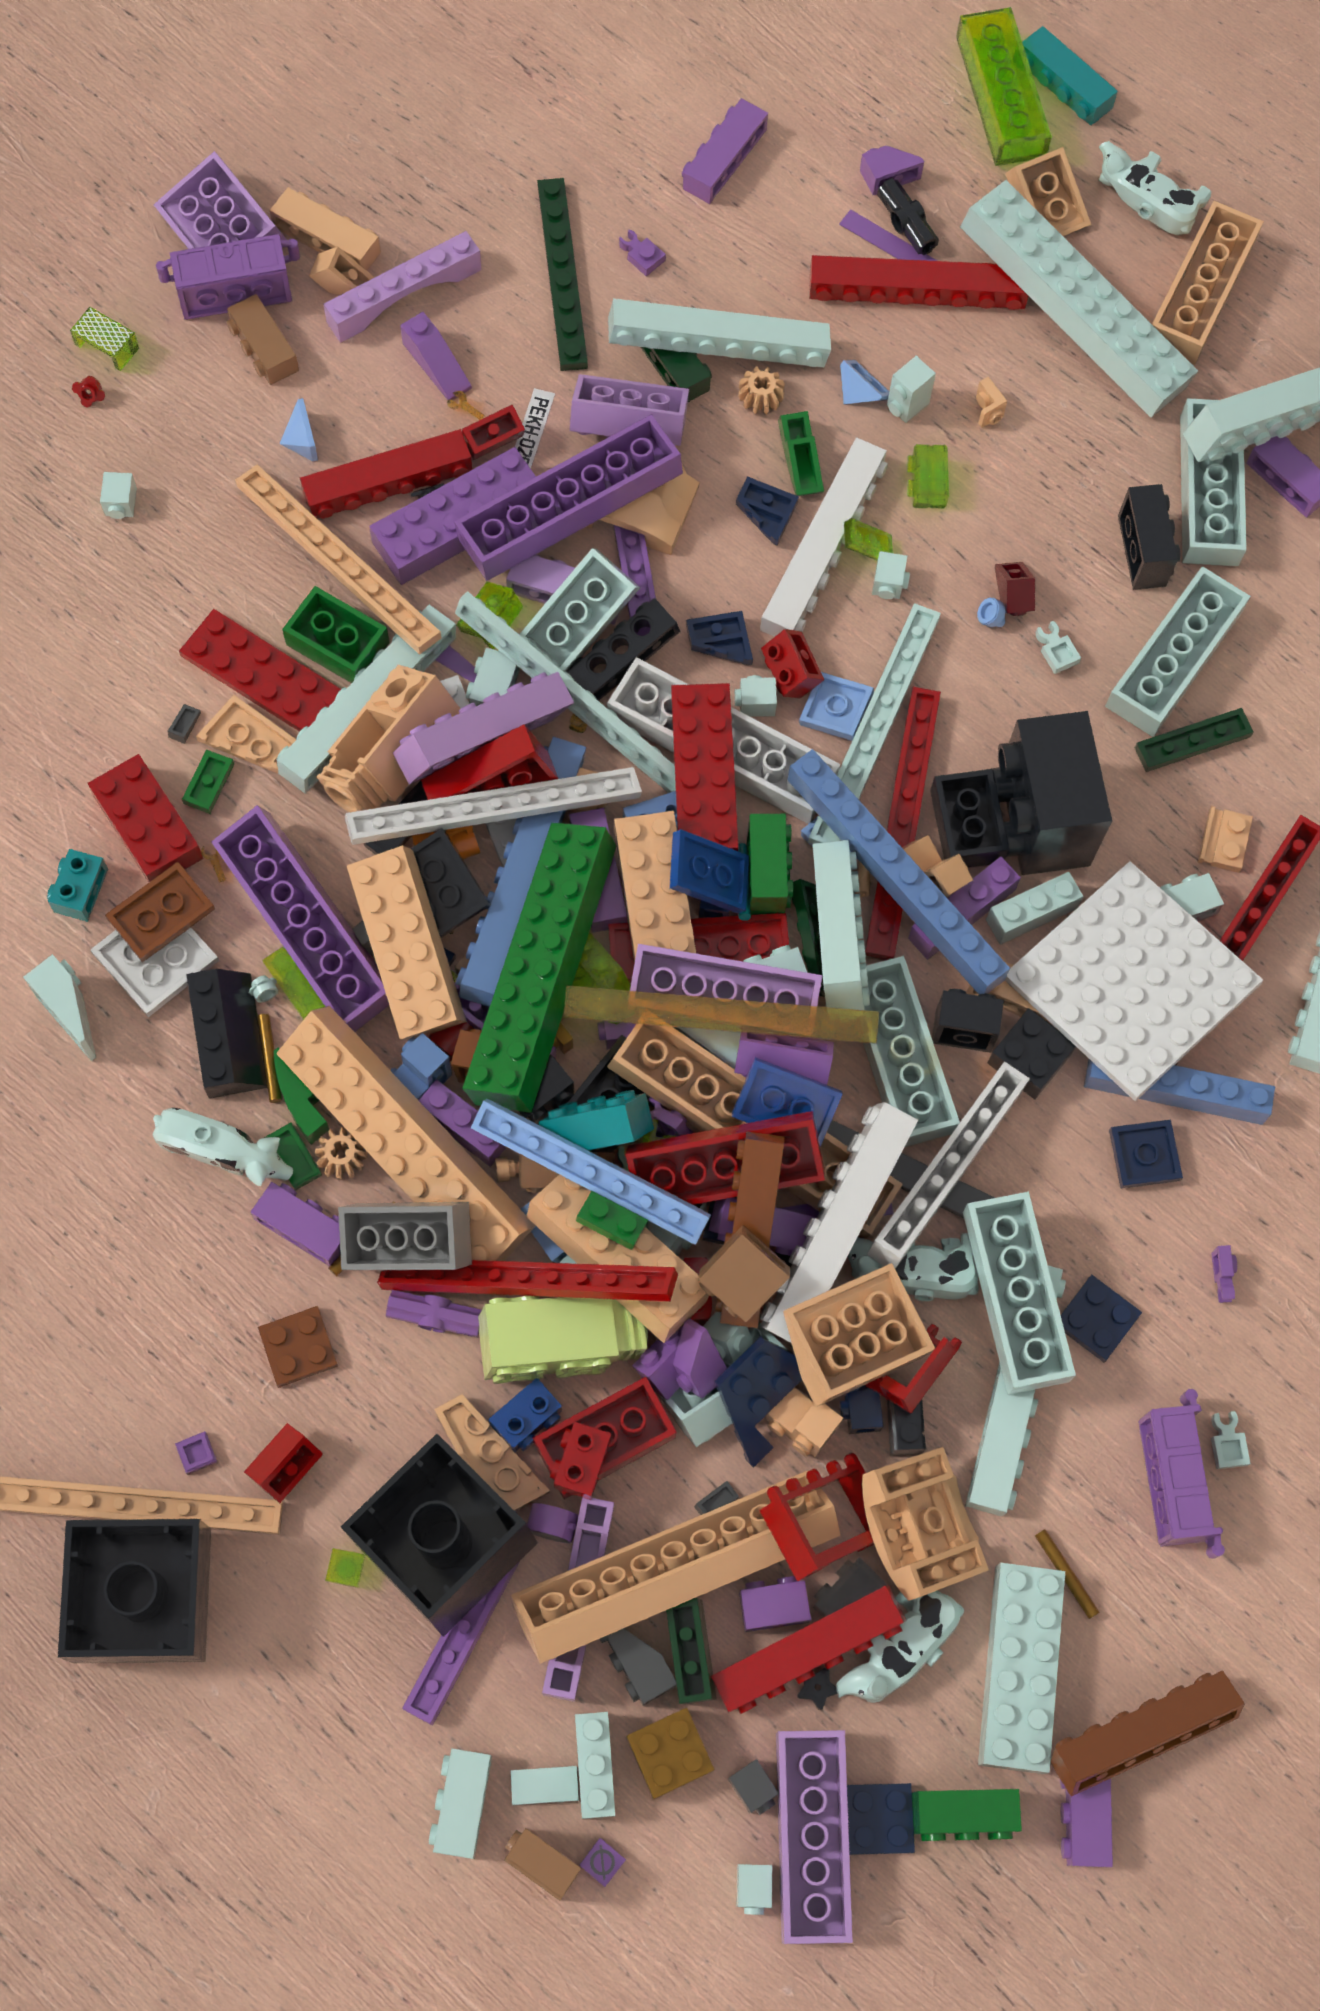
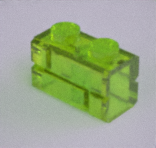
[907,444,949,509]

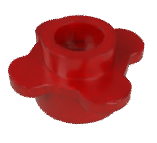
[72,376,105,407]

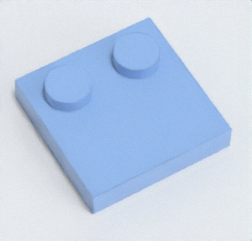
[799,672,874,741]

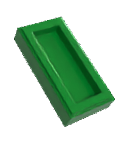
[264,1122,322,1191]

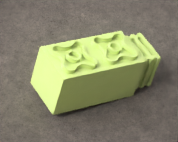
[478,1296,648,1384]

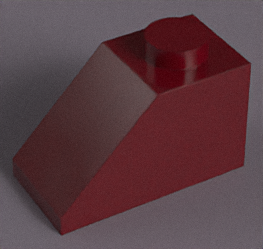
[995,562,1035,616]

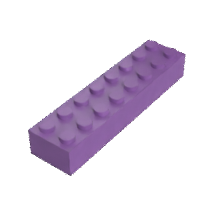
[454,414,683,581]
[211,805,389,1032]

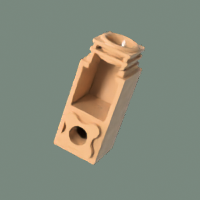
[316,665,460,812]

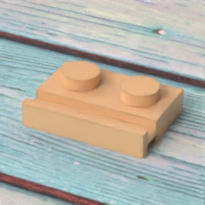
[1198,806,1253,873]

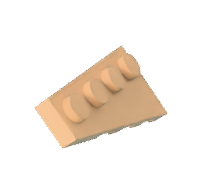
[196,695,296,774]
[434,1394,550,1512]

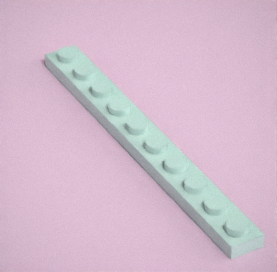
[455,591,676,793]
[808,603,941,844]

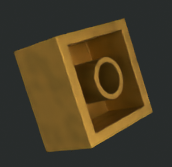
[626,1707,715,1800]

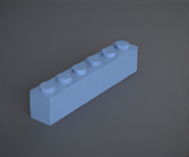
[1084,1059,1275,1125]

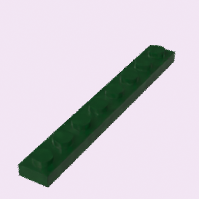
[537,178,588,371]

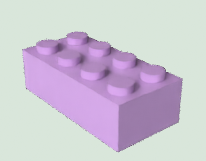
[570,374,689,446]

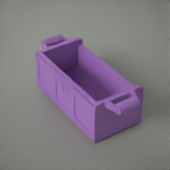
[156,234,300,320]
[1138,1389,1225,1559]

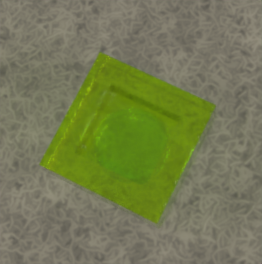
[325,1548,365,1588]

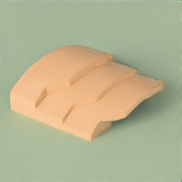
[586,465,700,555]
[862,1447,989,1601]

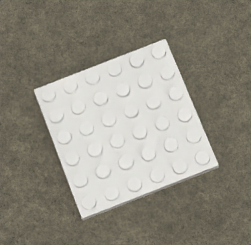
[1005,861,1263,1101]

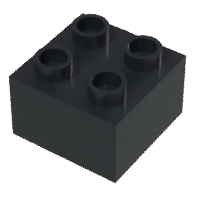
[991,711,1112,875]
[340,1434,538,1637]
[58,1519,211,1664]

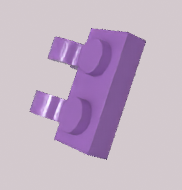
[648,1097,694,1139]

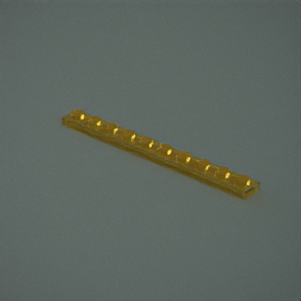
[564,986,879,1044]

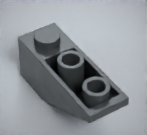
[600,1628,677,1706]

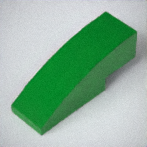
[778,411,824,496]
[273,1048,330,1145]

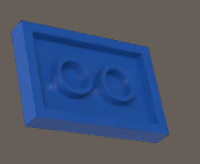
[669,829,749,914]
[732,1057,843,1147]

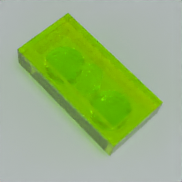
[844,518,893,560]

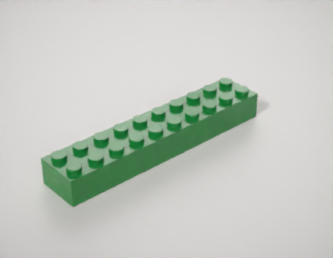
[462,823,617,1113]

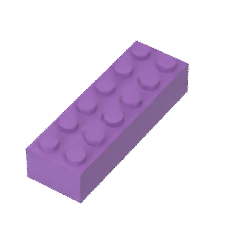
[369,447,536,585]

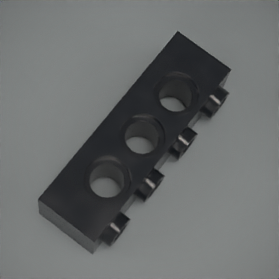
[567,598,681,701]

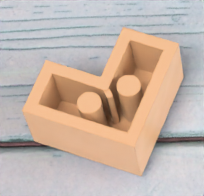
[902,835,973,896]
[765,1387,843,1458]

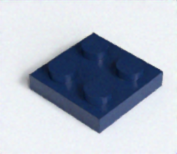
[1109,1119,1183,1189]
[1061,1274,1142,1363]
[847,1783,915,1855]

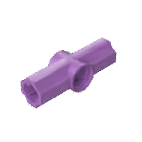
[386,1290,482,1338]

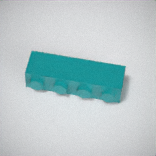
[1017,26,1118,126]

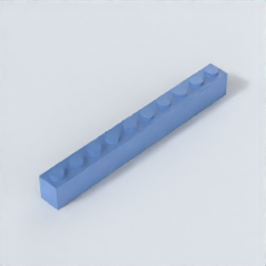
[456,737,586,1007]
[788,749,1010,994]

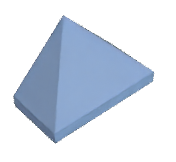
[840,360,889,404]
[280,398,318,461]

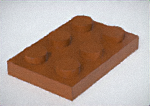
[105,862,215,963]

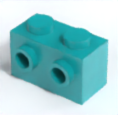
[47,849,108,922]

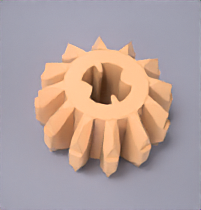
[738,366,785,415]
[315,1127,368,1180]

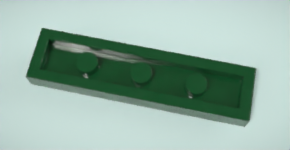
[1134,708,1254,772]
[792,879,825,997]

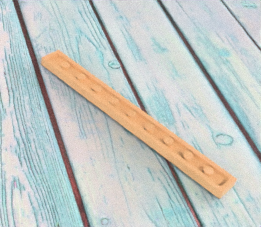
[235,464,442,655]
[0,1477,283,1535]

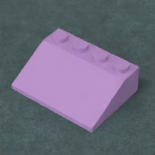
[154,151,287,249]

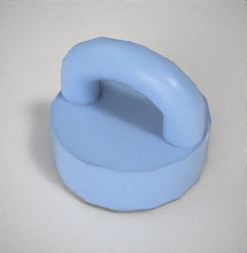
[977,597,1006,628]

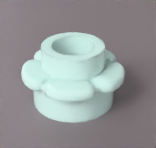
[249,975,278,1003]

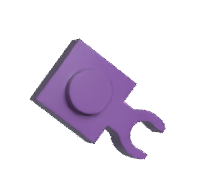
[619,230,666,276]
[1211,1245,1237,1303]

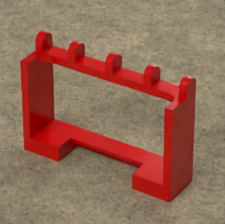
[848,1281,962,1414]
[759,1453,875,1582]

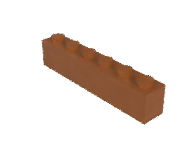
[715,1131,784,1328]
[1050,1670,1245,1797]

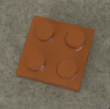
[258,1306,338,1388]

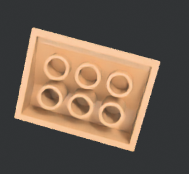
[783,1263,935,1407]

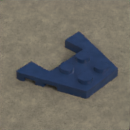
[714,1336,803,1468]

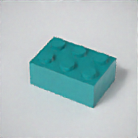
[539,1090,654,1150]

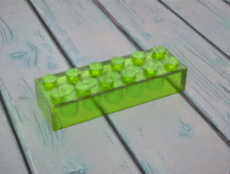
[956,7,1052,166]

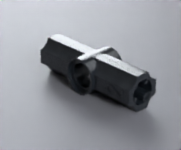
[877,178,939,256]

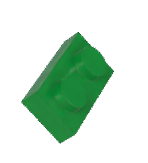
[182,749,234,814]
[576,1191,648,1250]

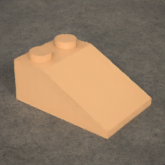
[1005,147,1091,236]

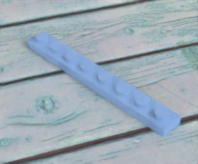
[471,1098,711,1245]

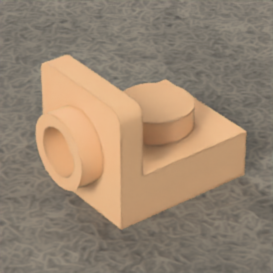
[976,377,1007,428]

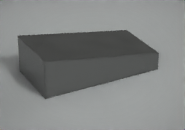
[168,704,201,744]
[694,1481,739,1515]

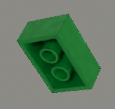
[282,586,390,683]
[747,814,793,915]
[912,1789,1022,1841]

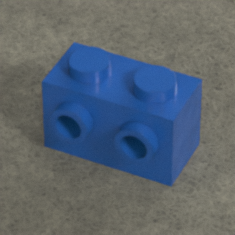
[488,1378,562,1452]

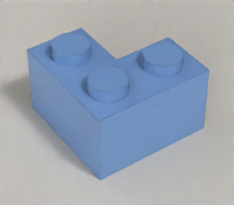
[390,1033,452,1100]

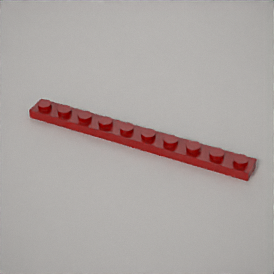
[865,686,941,960]
[377,1260,678,1302]

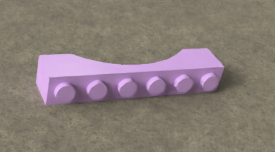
[323,231,481,343]
[542,1498,614,1702]

